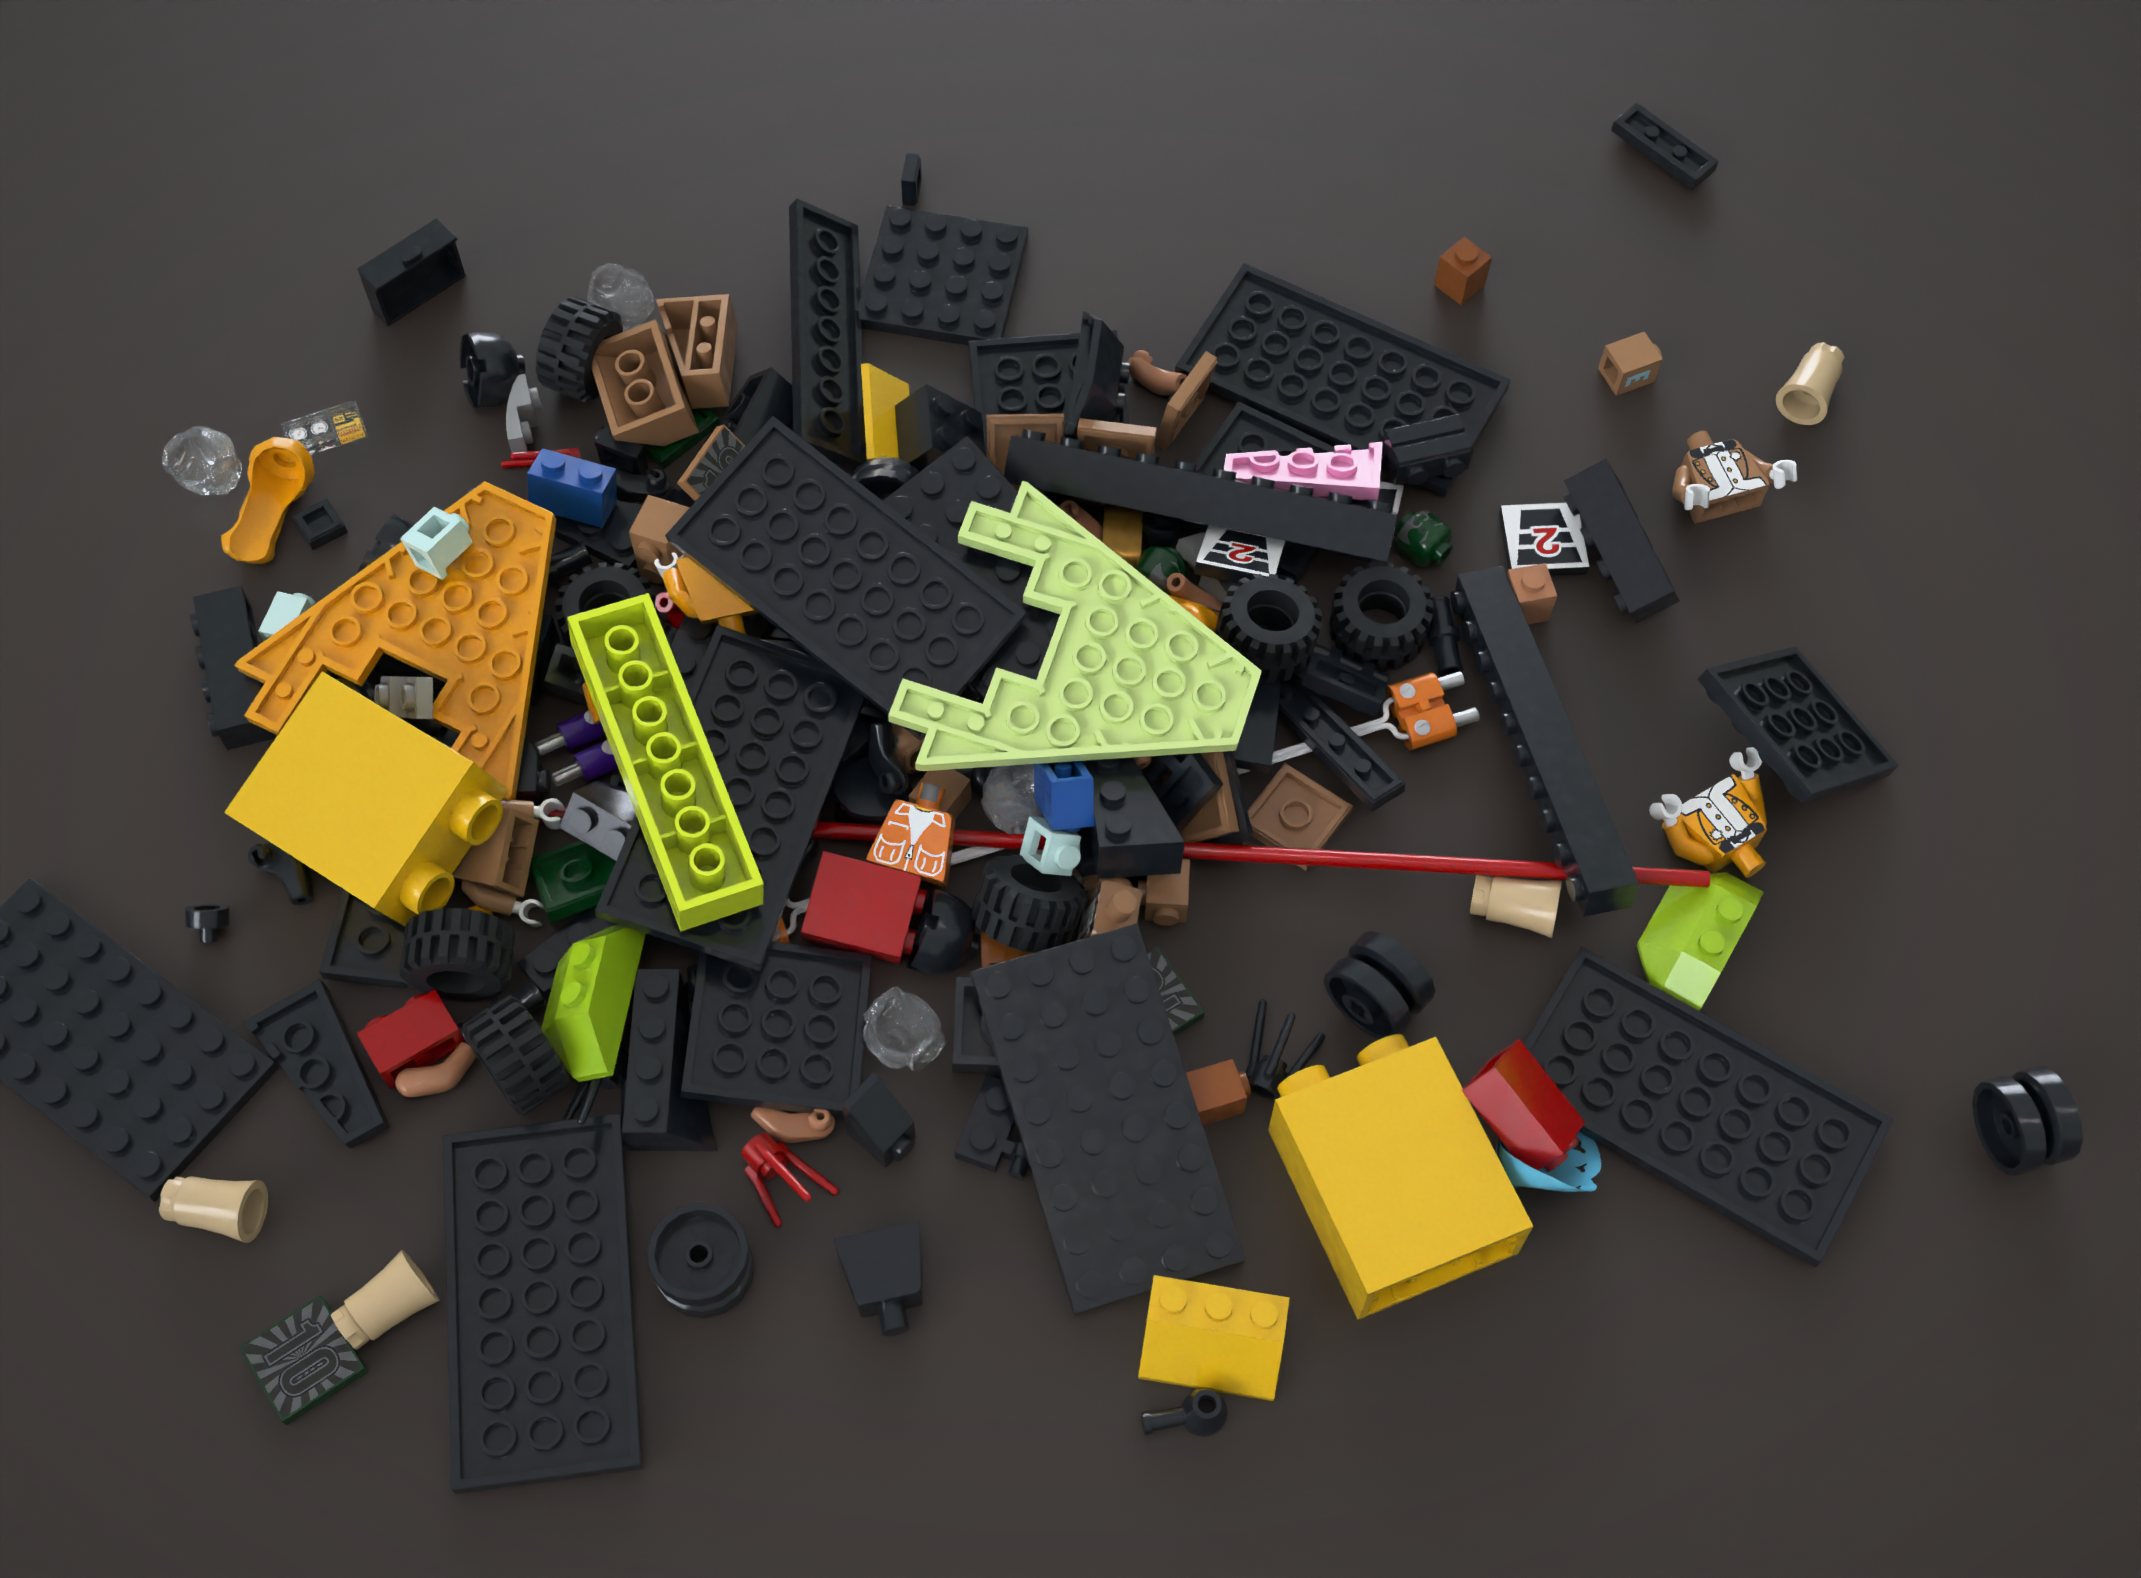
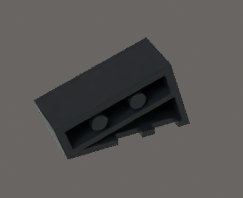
[1083,757,1185,879]

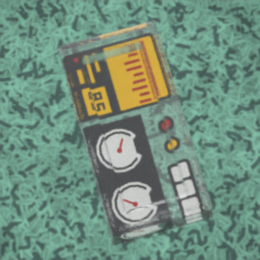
[281,400,368,455]

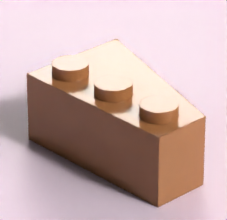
[656,294,738,409]

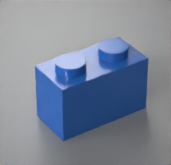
[527,448,617,528]
[1034,761,1094,833]

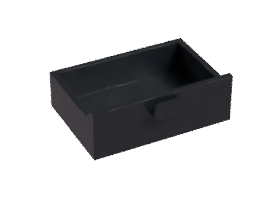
[357,218,466,327]

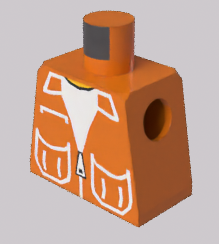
[866,782,955,888]

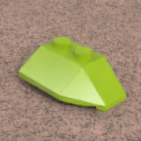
[1637,872,1764,1011]
[541,925,646,1082]

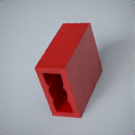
[801,851,927,965]
[1462,1039,1585,1172]

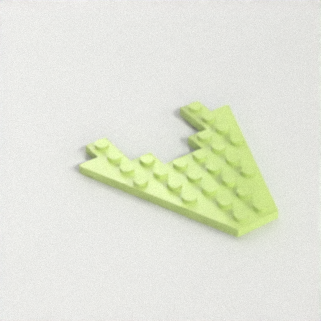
[888,481,1262,771]

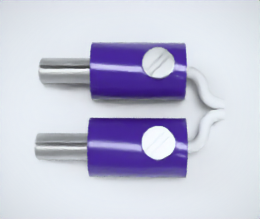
[535,710,618,786]

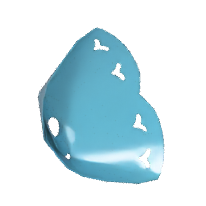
[1496,1132,1601,1192]

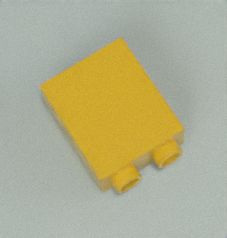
[224,671,509,927]
[1268,1034,1533,1320]

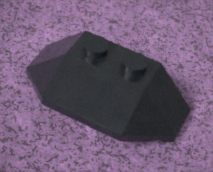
[1064,311,1130,439]

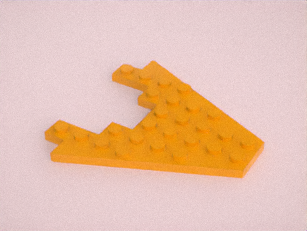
[234,481,556,800]

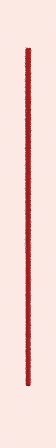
[534,807,1710,888]

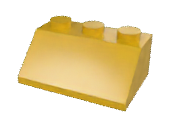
[861,363,909,460]
[1138,1275,1290,1401]

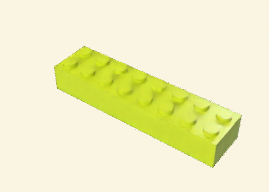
[567,593,764,932]

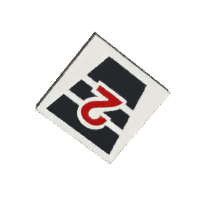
[1499,503,1589,576]
[1194,525,1285,583]

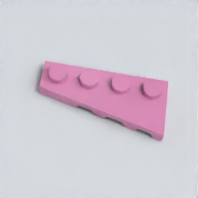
[1224,442,1383,501]

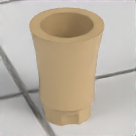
[1776,342,1845,425]
[1470,875,1562,938]
[159,1176,268,1243]
[330,1250,440,1350]

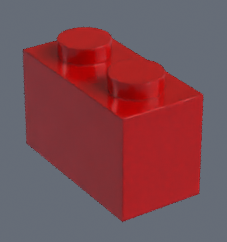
[357,989,466,1089]

